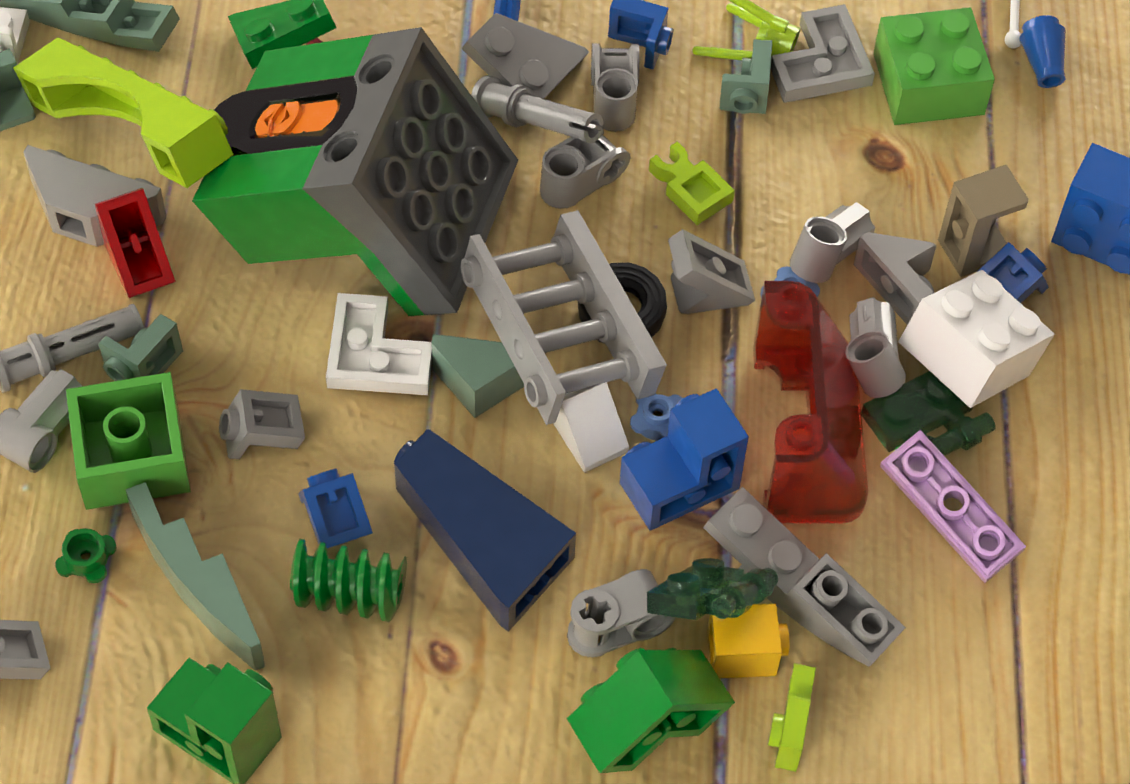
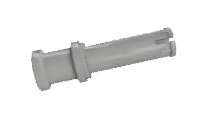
[471,75,604,144]
[0,304,144,393]

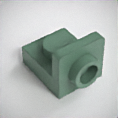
[719,39,772,114]
[98,314,183,381]

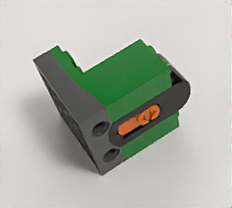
[192,27,518,316]

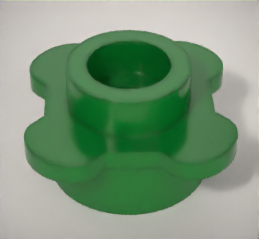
[55,528,117,583]

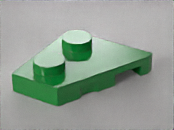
[228,0,337,69]

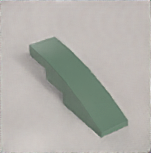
[0,0,180,52]
[125,482,265,671]

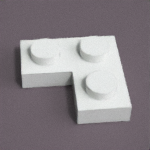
[326,293,432,395]

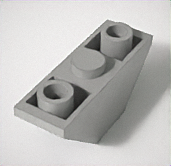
[23,145,166,247]

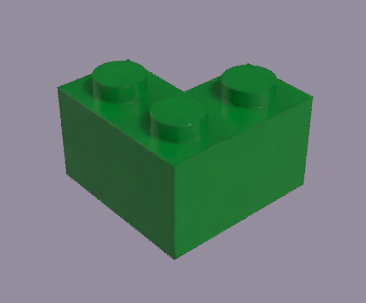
[566,648,735,773]
[147,657,282,784]

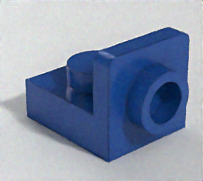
[977,242,1049,303]
[298,468,373,549]

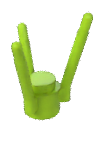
[692,0,801,60]

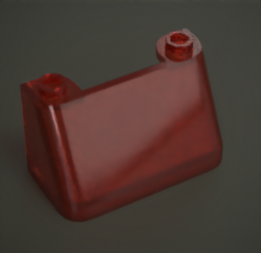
[753,281,868,523]

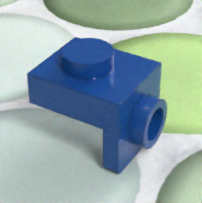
[608,0,674,70]

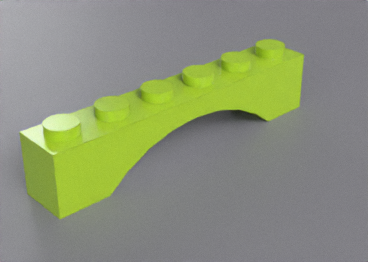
[13,37,234,188]

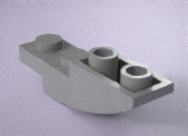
[703,487,906,667]

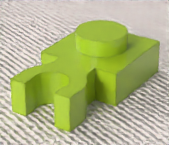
[649,141,735,225]
[768,663,816,772]

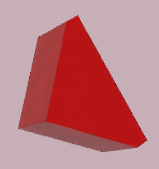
[95,188,176,298]

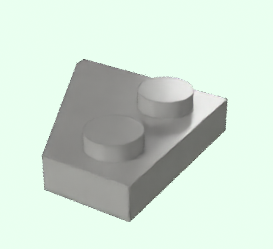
[461,13,589,99]

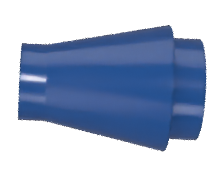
[1019,15,1066,88]

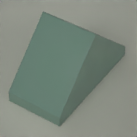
[431,334,524,418]

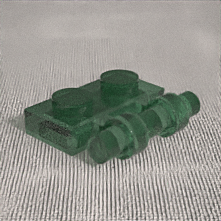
[861,371,996,456]
[647,558,778,620]

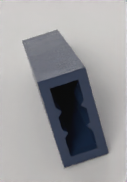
[394,429,576,632]

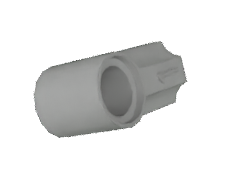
[790,202,875,283]
[845,297,906,398]
[0,369,82,473]

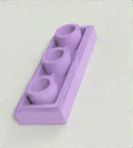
[880,430,1026,583]

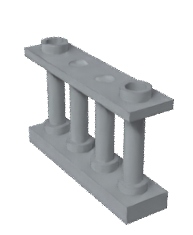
[461,210,667,425]

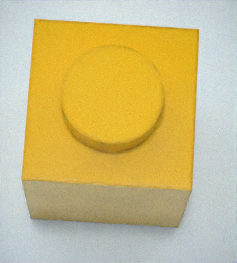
[707,604,789,678]

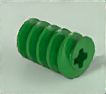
[290,538,407,622]

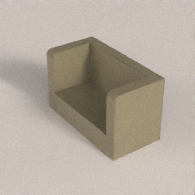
[938,165,1028,277]

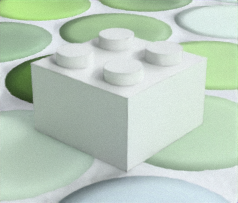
[898,270,1055,408]

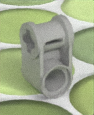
[591,43,639,132]
[540,123,631,209]
[567,569,675,658]

